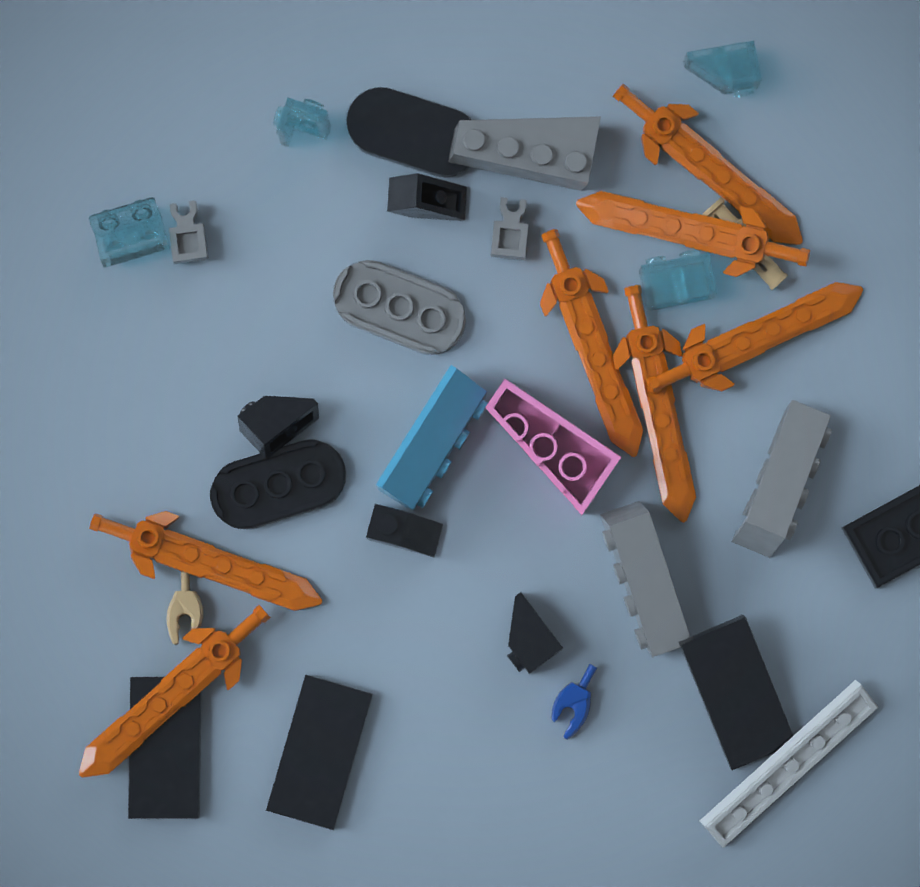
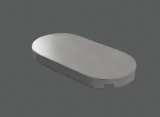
[333,260,466,355]

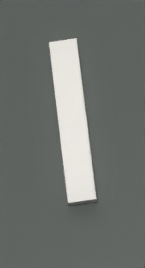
[700,680,878,848]

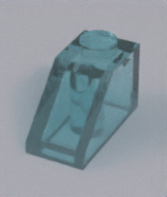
[683,41,762,97]

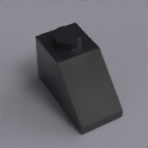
[387,173,467,221]
[237,396,319,459]
[366,504,443,557]
[507,592,563,674]

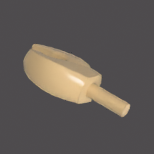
[166,571,203,645]

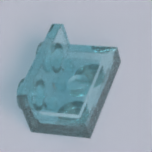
[273,98,331,147]
[88,197,170,268]

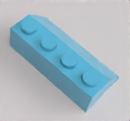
[376,365,488,512]

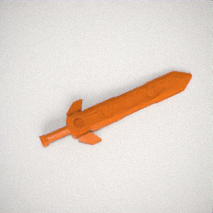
[613,84,803,245]
[576,191,810,277]
[540,229,643,457]
[646,282,863,394]
[612,285,696,523]
[89,511,322,611]
[79,605,271,778]

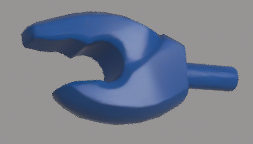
[551,664,597,740]

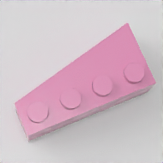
[485,379,621,515]

